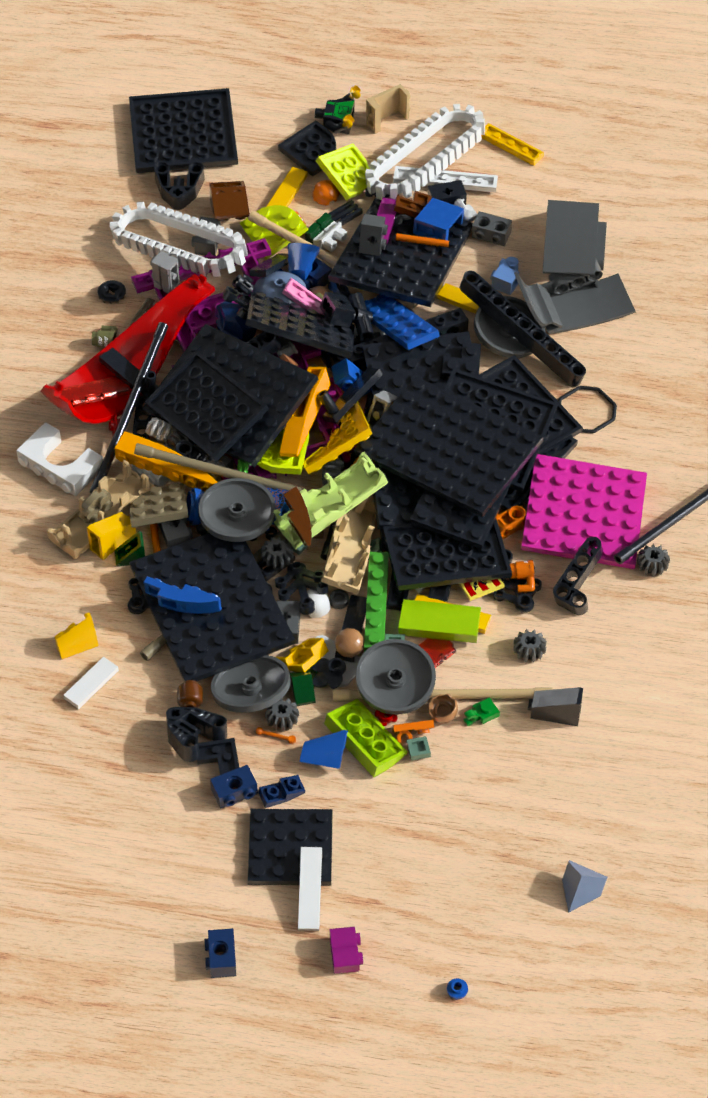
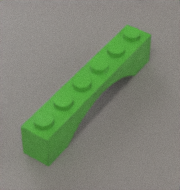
[364,552,389,652]

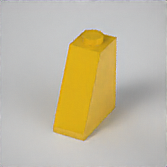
[87,512,136,560]

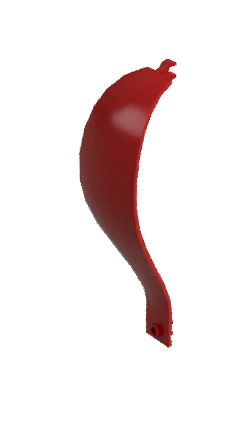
[40,274,215,424]

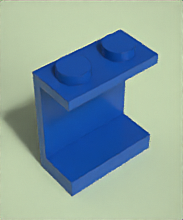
[413,198,464,240]

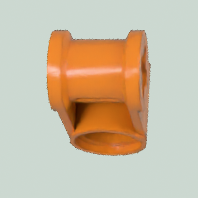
[496,506,525,539]

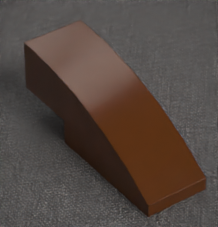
[283,486,312,550]

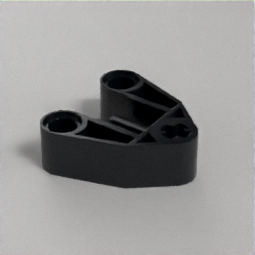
[154,162,205,210]
[166,707,228,762]

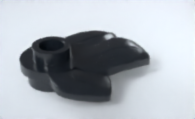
[310,658,346,689]

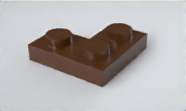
[393,191,431,218]

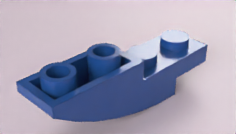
[144,576,222,614]

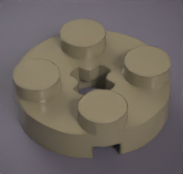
[78,489,113,524]

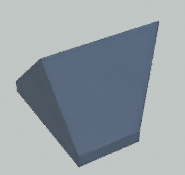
[562,860,608,913]

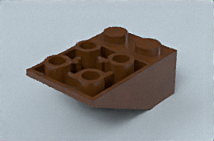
[209,181,250,221]

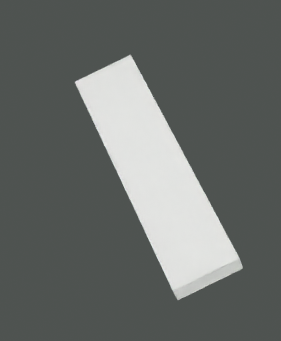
[298,847,322,931]

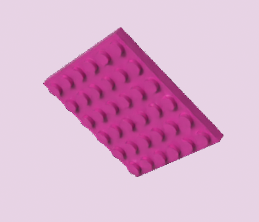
[521,454,647,569]

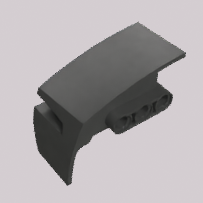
[514,259,636,334]

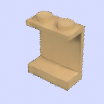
[366,84,411,134]

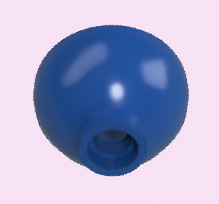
[186,488,205,526]

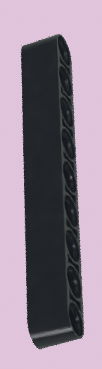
[460,271,586,387]

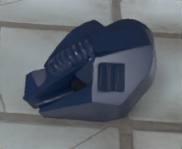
[215,301,257,343]

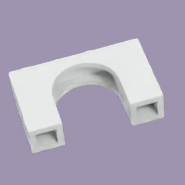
[16,422,103,497]

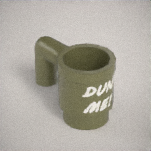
[92,325,118,348]

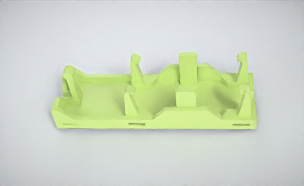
[274,452,388,550]

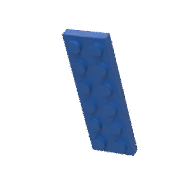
[364,294,440,350]

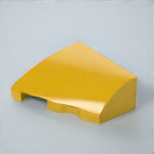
[54,612,99,659]
[276,638,329,673]

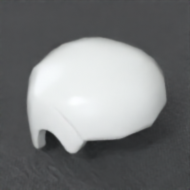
[454,199,477,222]
[300,589,331,618]

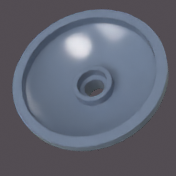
[253,271,306,304]

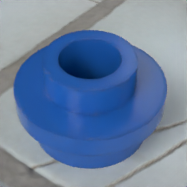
[447,978,468,1000]

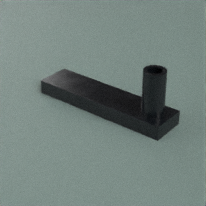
[99,347,158,401]
[317,368,383,423]

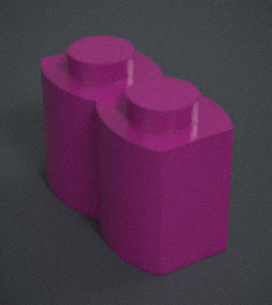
[329,926,363,974]

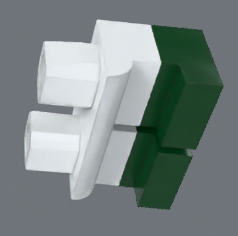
[305,212,347,252]

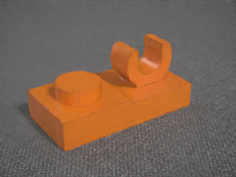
[392,720,434,743]

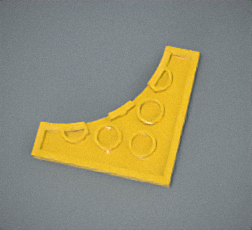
[303,401,373,474]

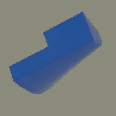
[288,243,320,281]
[299,730,348,769]

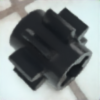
[232,274,254,296]

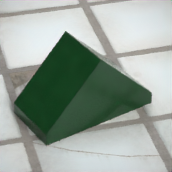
[114,531,145,567]
[289,670,316,706]

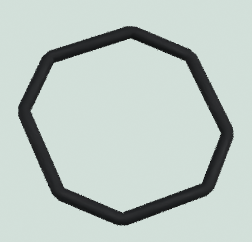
[558,386,617,433]

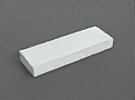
[63,657,119,709]

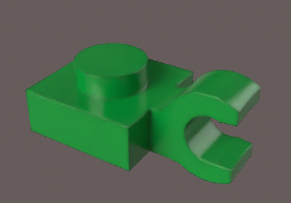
[463,698,500,726]

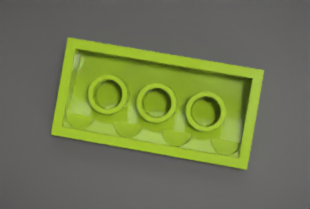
[398,599,481,643]
[324,699,408,777]

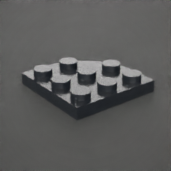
[278,120,336,177]

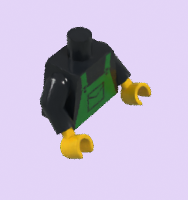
[315,85,361,134]

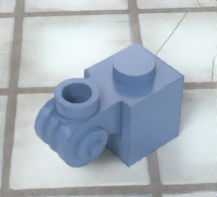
[490,257,519,295]

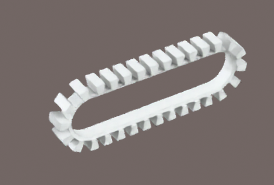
[365,104,485,200]
[110,202,248,277]

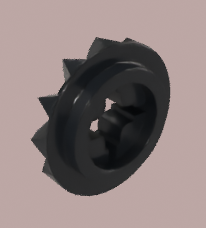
[97,280,126,304]

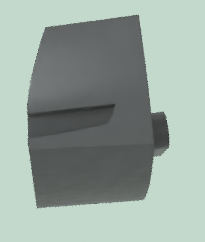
[543,200,607,275]

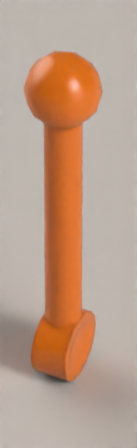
[256,727,296,744]

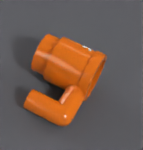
[510,560,535,593]

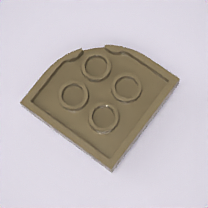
[130,483,189,527]

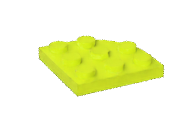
[316,144,370,200]
[240,205,309,260]
[257,430,309,475]

